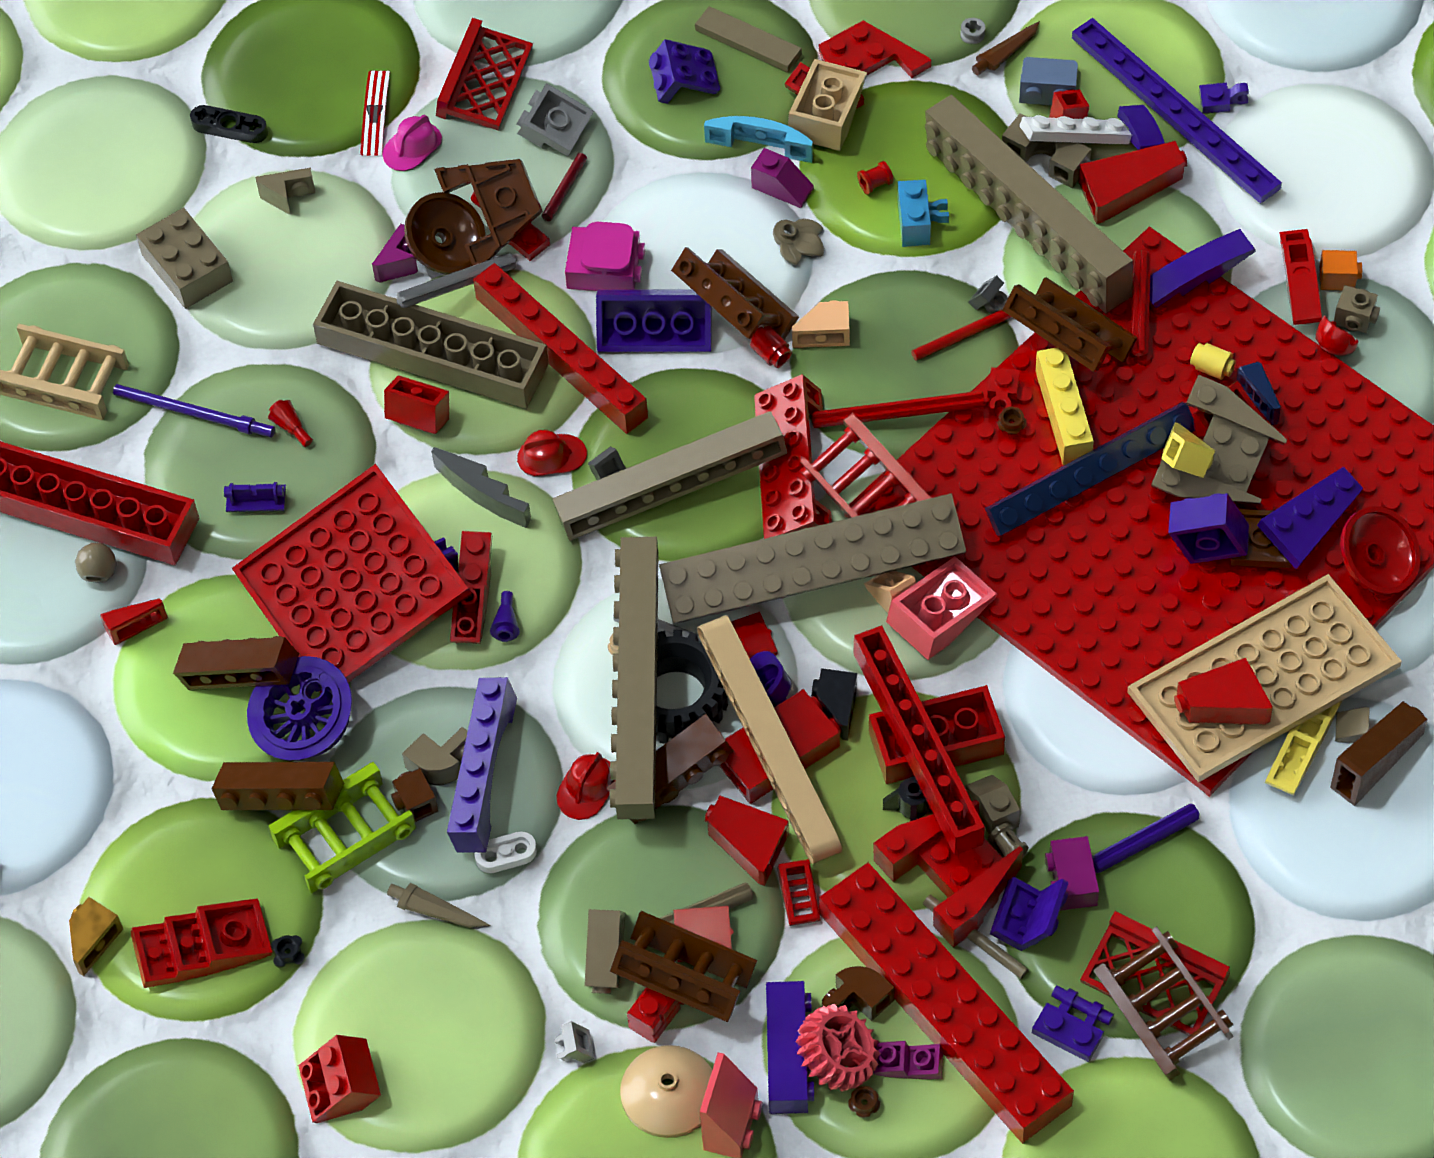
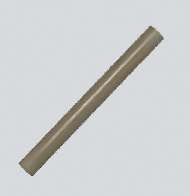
[923,895,1029,979]

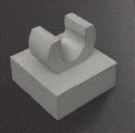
[554,1021,594,1063]

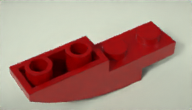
[1279,229,1322,325]
[450,531,493,644]

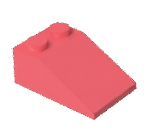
[886,556,997,660]
[700,1052,763,1158]

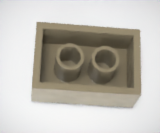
[136,207,233,309]

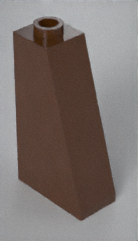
[1330,701,1428,806]

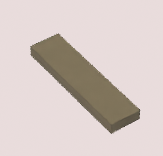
[695,6,802,72]

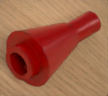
[268,400,313,447]

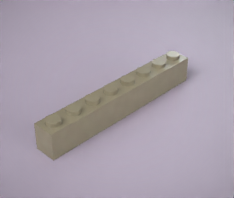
[552,411,788,541]

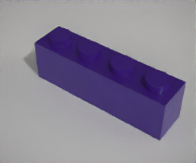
[766,981,814,1114]

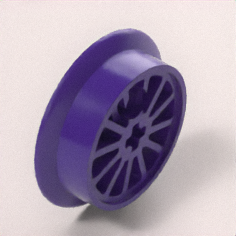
[247,656,352,760]

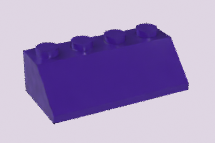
[596,289,712,352]

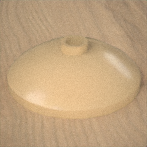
[620,1045,712,1138]

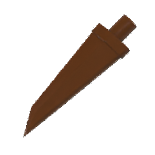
[972,21,1040,75]

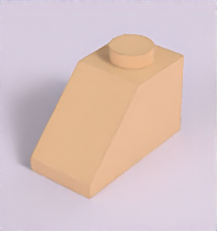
[792,300,850,348]

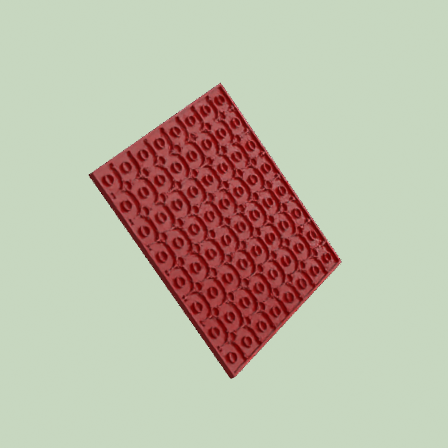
[844,226,1434,797]

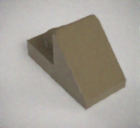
[255,167,315,214]

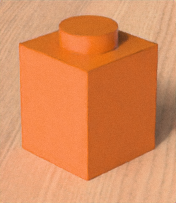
[1319,250,1362,291]

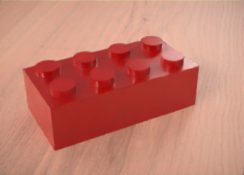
[869,685,1005,784]

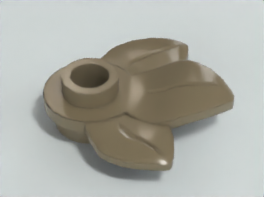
[773,218,824,266]

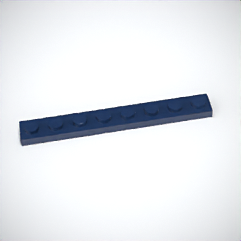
[985,402,1195,536]

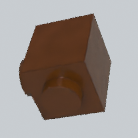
[391,768,438,822]

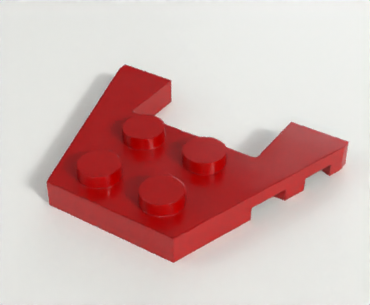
[819,20,932,109]

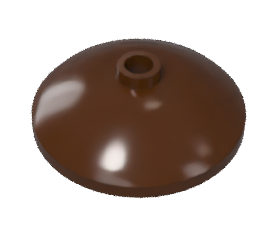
[404,192,486,274]

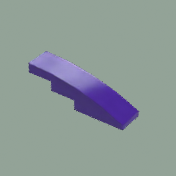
[1150,229,1256,308]

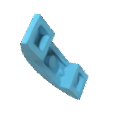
[704,116,813,163]

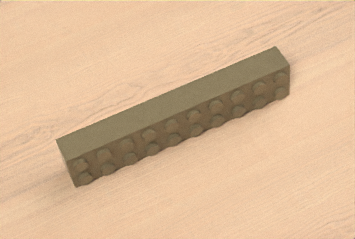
[925,94,1133,314]
[659,493,966,625]

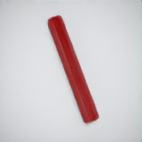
[1131,250,1151,357]

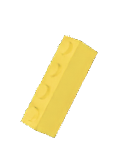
[1035,348,1094,466]

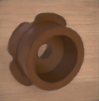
[997,407,1026,435]
[848,1086,880,1118]

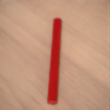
[911,309,1011,361]

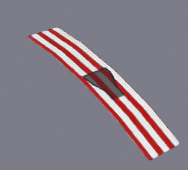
[360,71,390,156]

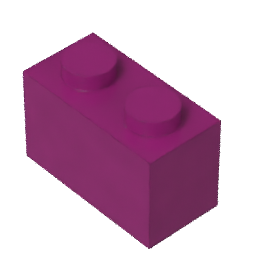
[1045,836,1099,911]

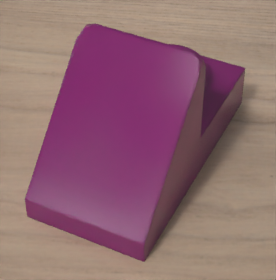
[372,223,418,283]

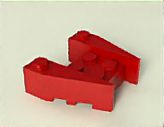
[873,800,1023,948]

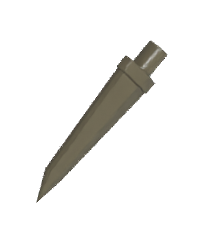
[387,883,491,928]

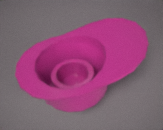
[382,114,442,171]

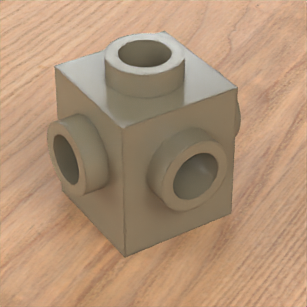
[1334,285,1380,334]

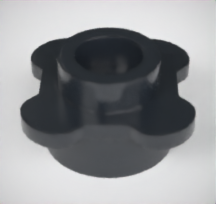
[271,935,305,968]

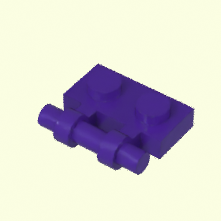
[1031,985,1114,1062]

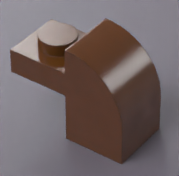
[822,966,894,1021]

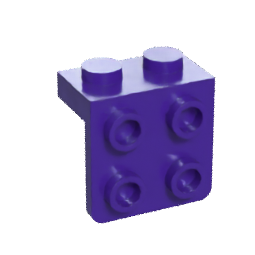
[649,39,720,104]
[990,877,1068,951]

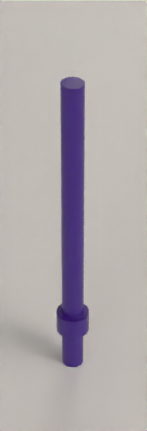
[113,384,275,438]

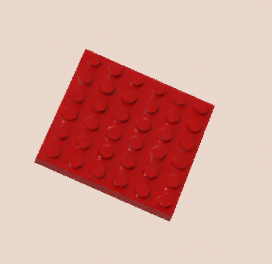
[232,464,472,694]

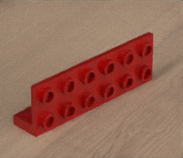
[754,374,832,539]

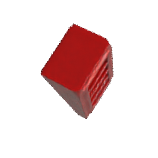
[100,598,168,645]
[777,859,820,926]

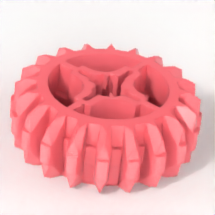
[795,1004,881,1092]

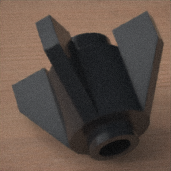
[883,775,932,821]

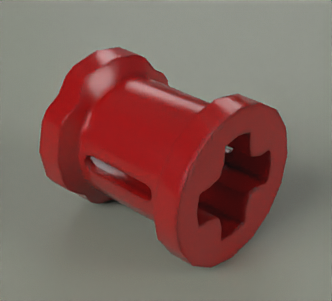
[857,161,893,194]

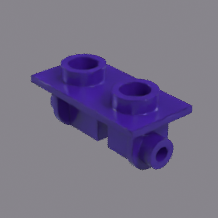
[224,482,286,512]

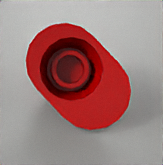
[517,430,587,476]
[556,752,616,820]

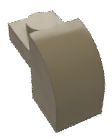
[402,727,468,785]

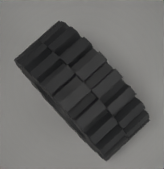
[656,630,728,744]

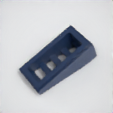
[1237,362,1281,426]

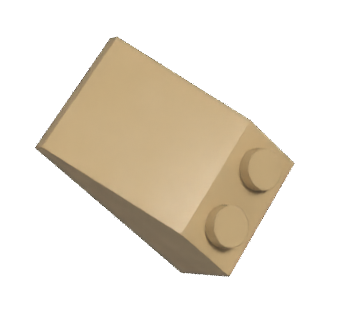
[788,59,867,151]

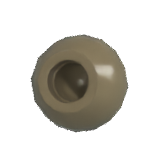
[75,543,117,582]

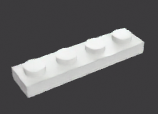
[1020,115,1132,144]

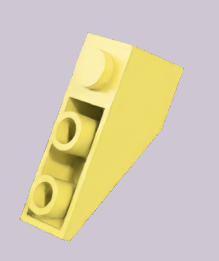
[1161,422,1215,478]

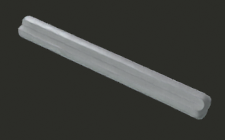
[396,253,517,308]

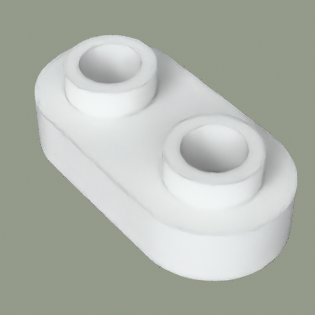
[475,831,537,873]

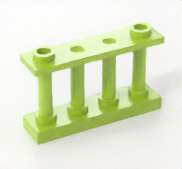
[268,762,416,894]

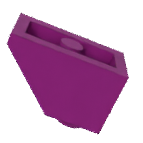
[751,148,814,208]

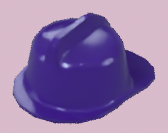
[750,651,792,707]

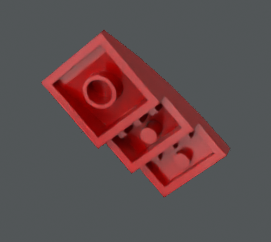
[131,898,272,988]

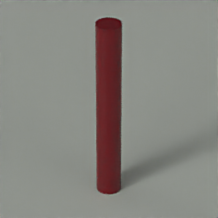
[541,153,587,221]

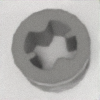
[960,18,985,44]

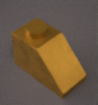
[69,897,123,977]

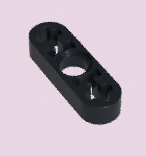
[190,105,268,143]

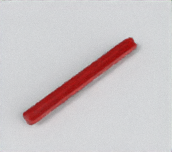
[811,391,985,428]

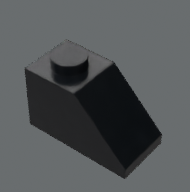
[811,668,857,741]

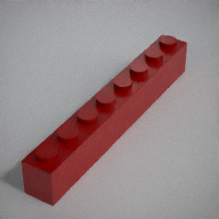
[473,263,648,434]
[853,625,985,856]

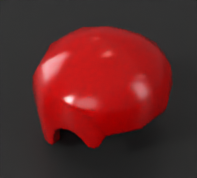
[1315,315,1359,356]

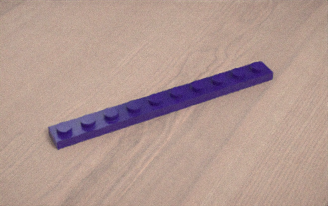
[1072,18,1282,204]

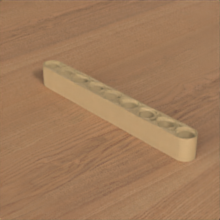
[697,615,842,864]

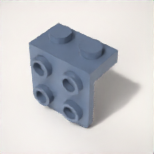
[1019,57,1078,105]

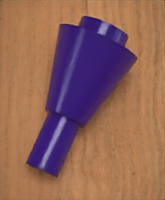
[490,591,520,642]

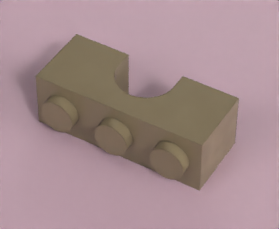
[1002,113,1091,188]

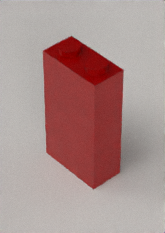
[719,689,841,804]

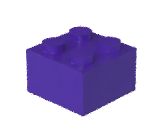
[1168,493,1249,564]

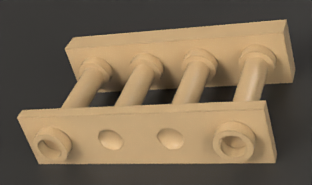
[0,324,129,420]

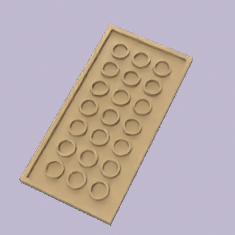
[1127,574,1402,782]

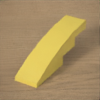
[1265,700,1343,796]

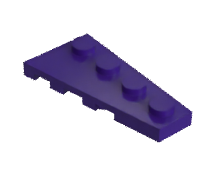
[1257,467,1363,569]

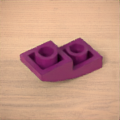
[873,1041,943,1079]

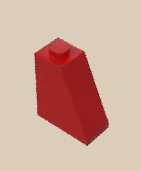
[1174,658,1273,724]
[705,795,789,886]

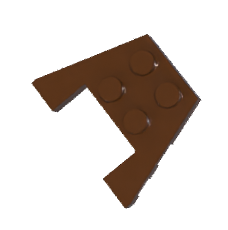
[434,159,543,266]

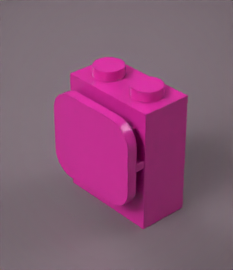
[565,222,645,291]

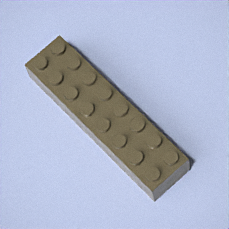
[313,281,549,409]

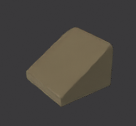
[1335,707,1370,743]

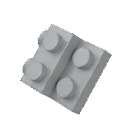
[517,83,594,156]

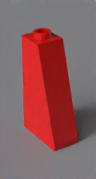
[1078,141,1187,224]

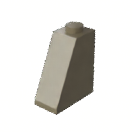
[585,909,626,994]

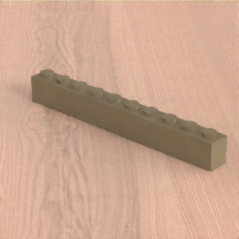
[610,536,659,819]

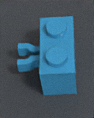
[898,179,949,247]

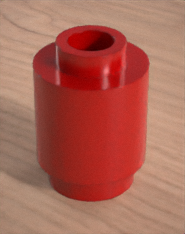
[750,326,792,368]

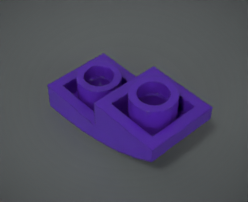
[1117,105,1165,150]

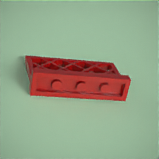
[436,18,533,131]
[1080,911,1230,1036]

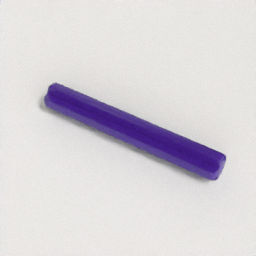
[1092,804,1200,873]

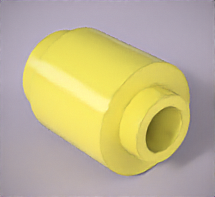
[1190,343,1236,380]

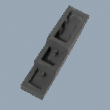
[431,447,531,528]

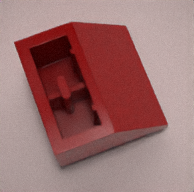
[298,1035,381,1123]

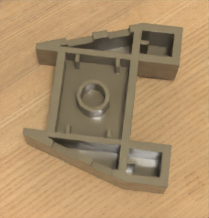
[1151,375,1287,504]

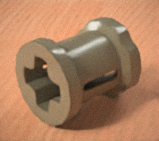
[988,822,1029,858]

